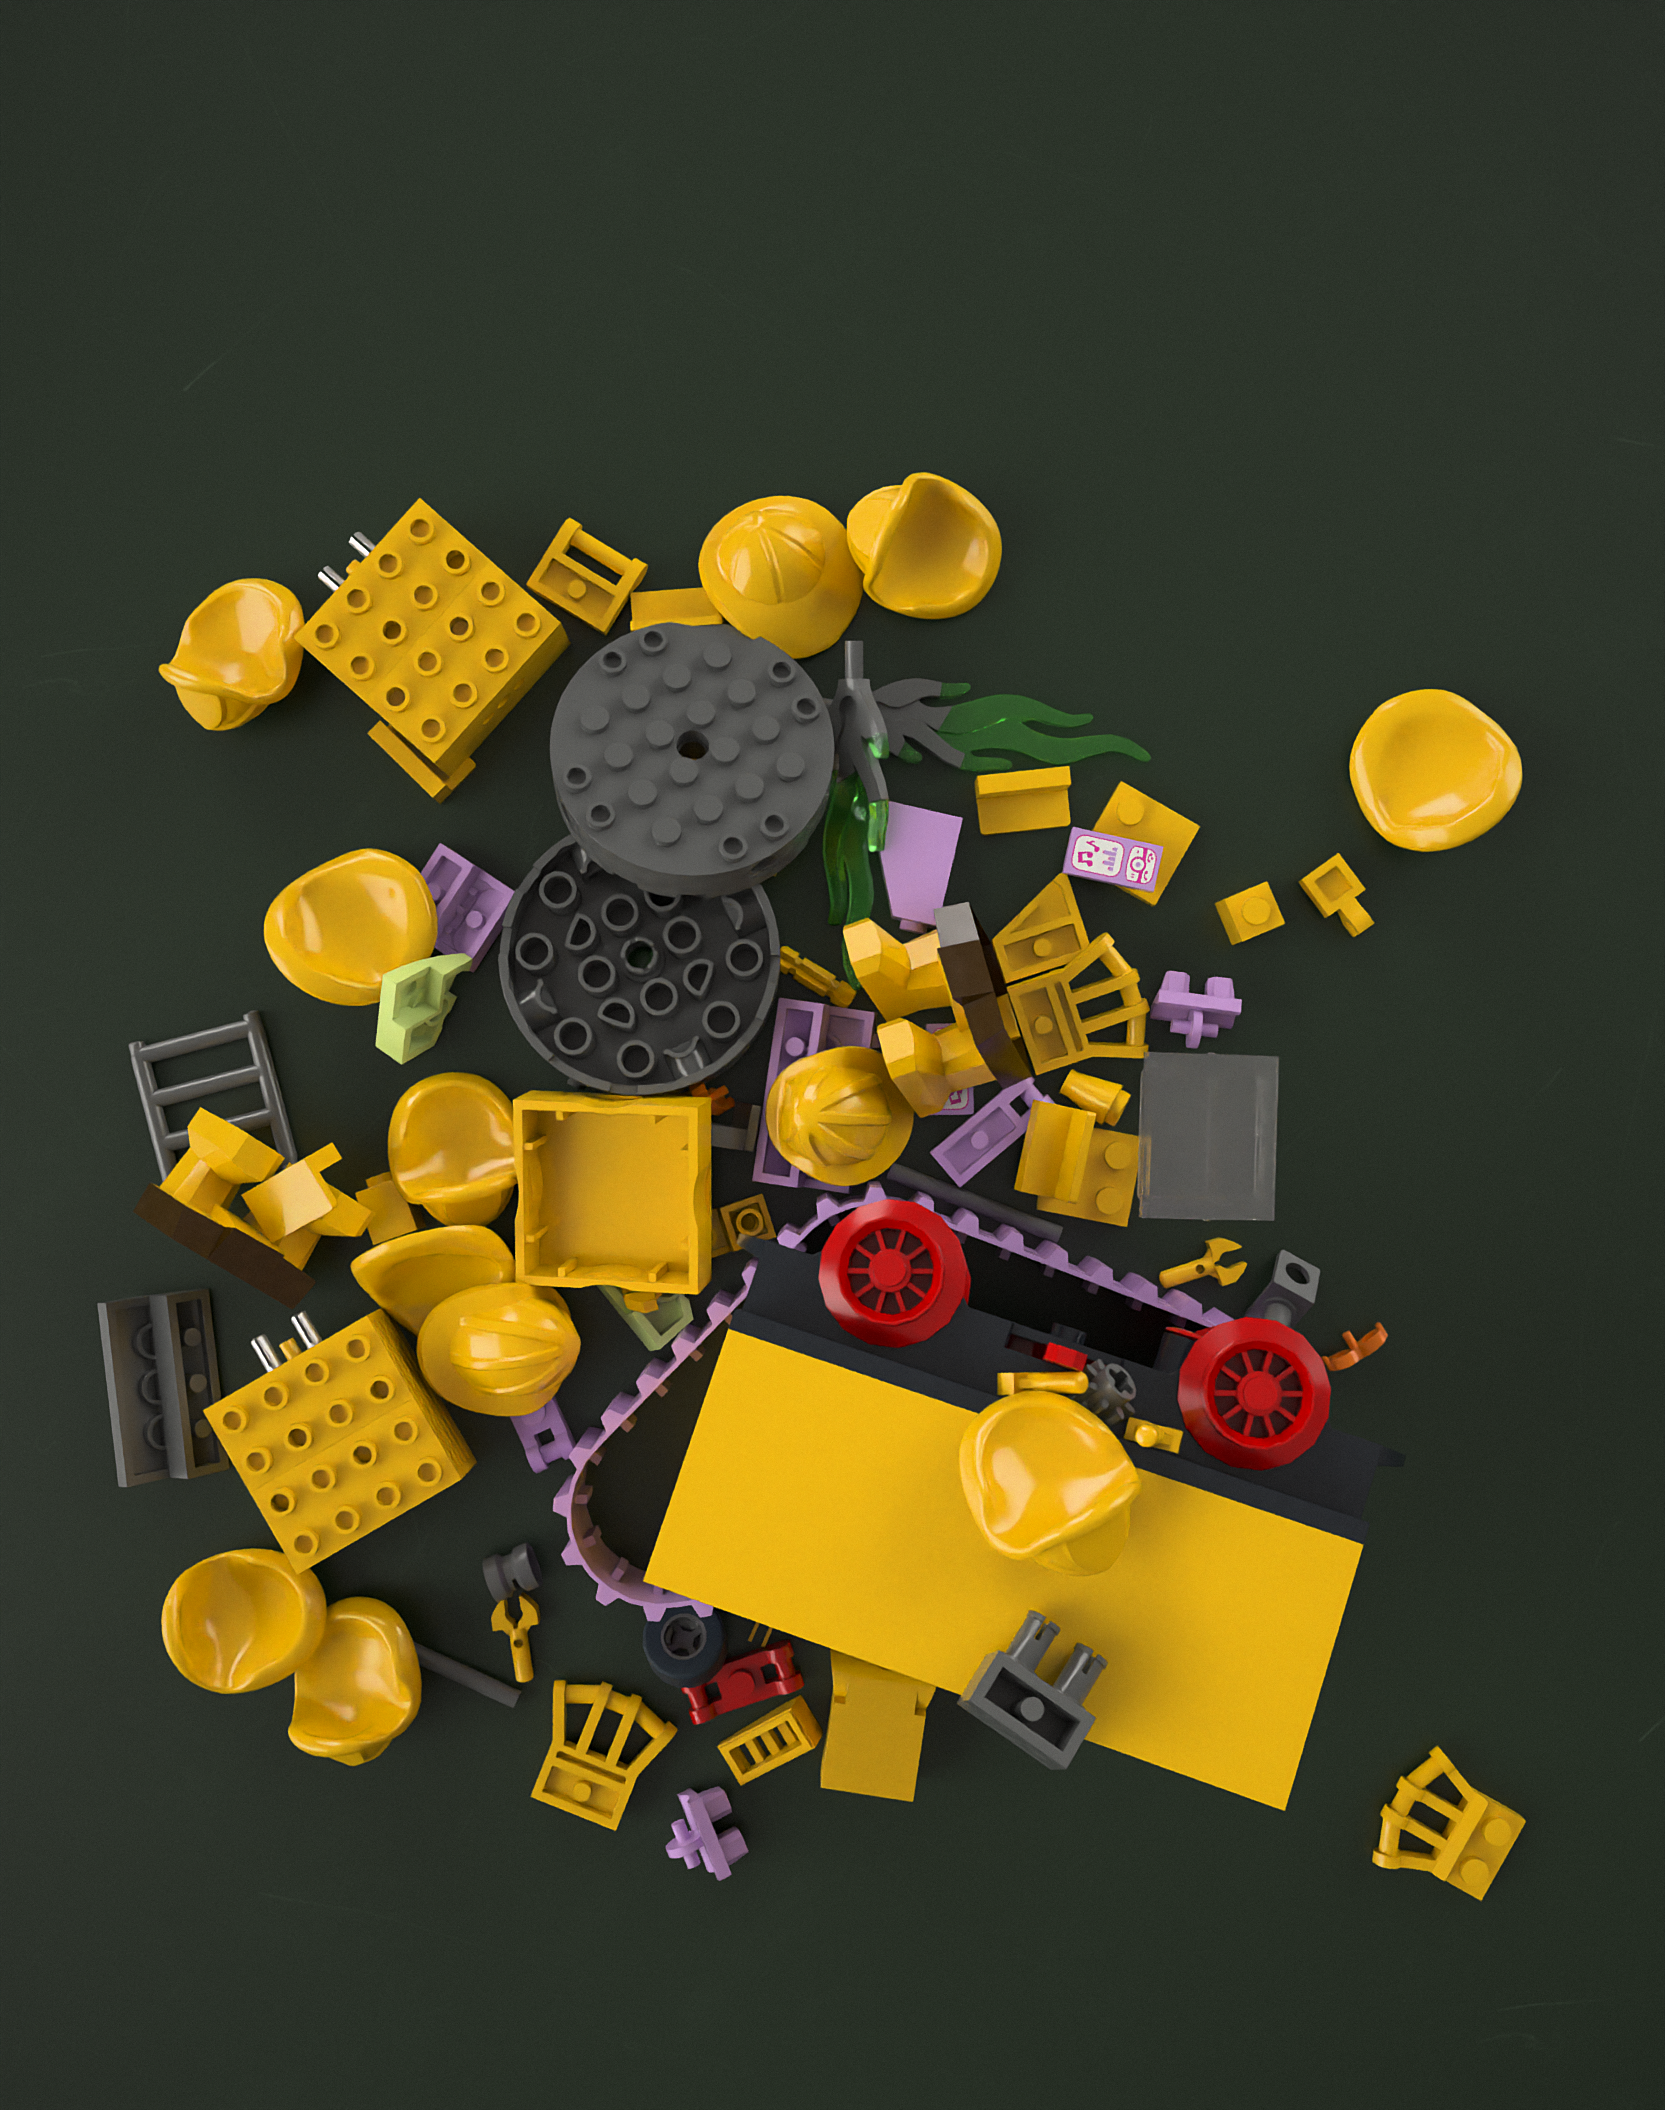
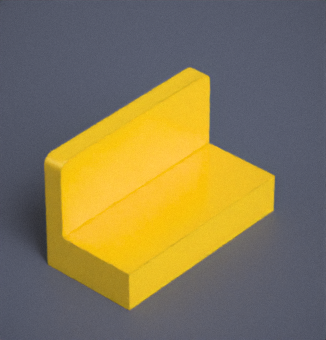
[630,587,725,632]
[367,720,476,804]
[974,766,1071,836]
[1014,1099,1096,1204]
[242,1142,342,1242]

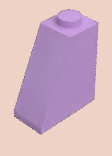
[870,800,963,935]

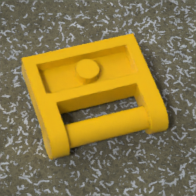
[526,517,648,636]

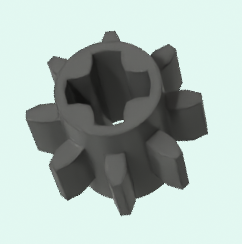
[1068,1359,1136,1429]

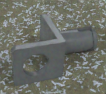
[1245,1250,1320,1329]

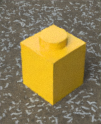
[1214,881,1285,945]
[355,1171,426,1245]

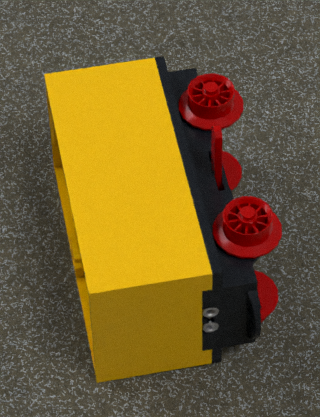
[643,1199,1406,1811]

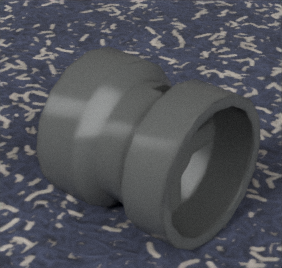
[482,1542,543,1602]

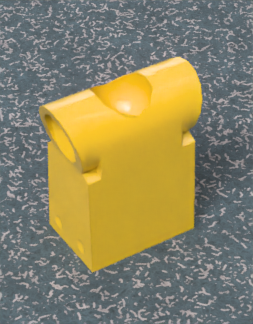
[821,1648,937,1802]

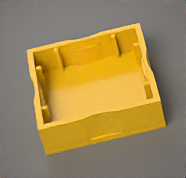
[513,1090,712,1295]

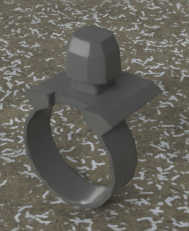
[711,1101,763,1152]

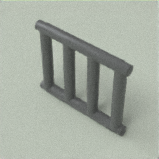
[128,1010,298,1182]

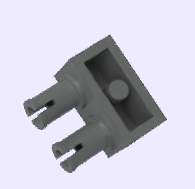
[957,1610,1108,1770]

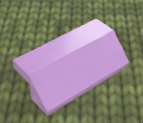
[752,998,877,1194]

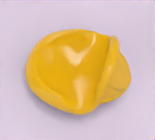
[847,472,1002,619]
[159,578,305,731]
[765,1046,914,1186]
[388,1072,518,1227]
[417,1282,581,1417]
[959,1391,1142,1576]
[161,1548,327,1694]
[288,1597,422,1766]

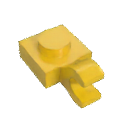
[1298,853,1374,937]

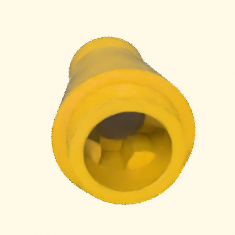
[1059,1069,1131,1127]

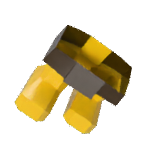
[843,902,1032,1118]
[133,1107,375,1310]

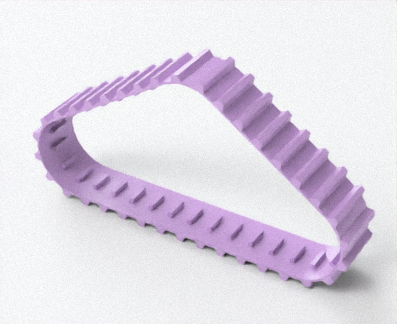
[553,1181,1234,1622]

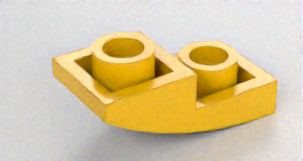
[711,1193,777,1258]

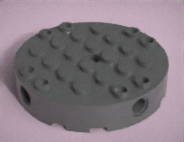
[550,622,834,898]
[498,834,781,1096]

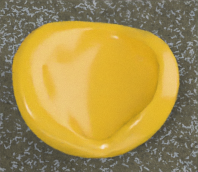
[698,496,864,659]
[1349,689,1523,852]
[264,848,438,1006]
[350,1225,516,1338]

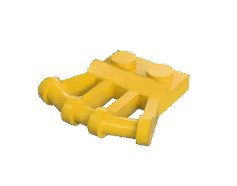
[1006,932,1150,1075]
[530,1680,678,1831]
[1372,1746,1526,1901]

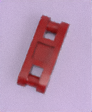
[681,1640,805,1724]

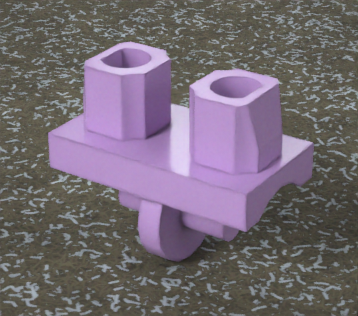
[1150,971,1242,1049]
[665,1786,748,1881]

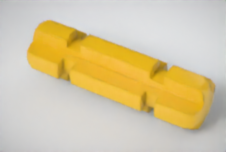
[780,946,857,1008]

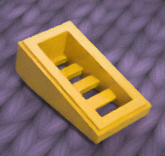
[717,1695,823,1785]

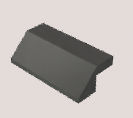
[97,1288,229,1487]

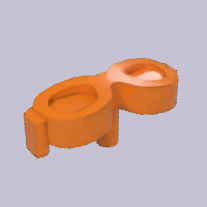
[689,1082,735,1116]
[1321,1322,1388,1371]

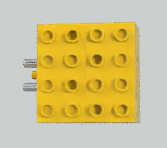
[293,498,571,777]
[203,1308,477,1575]

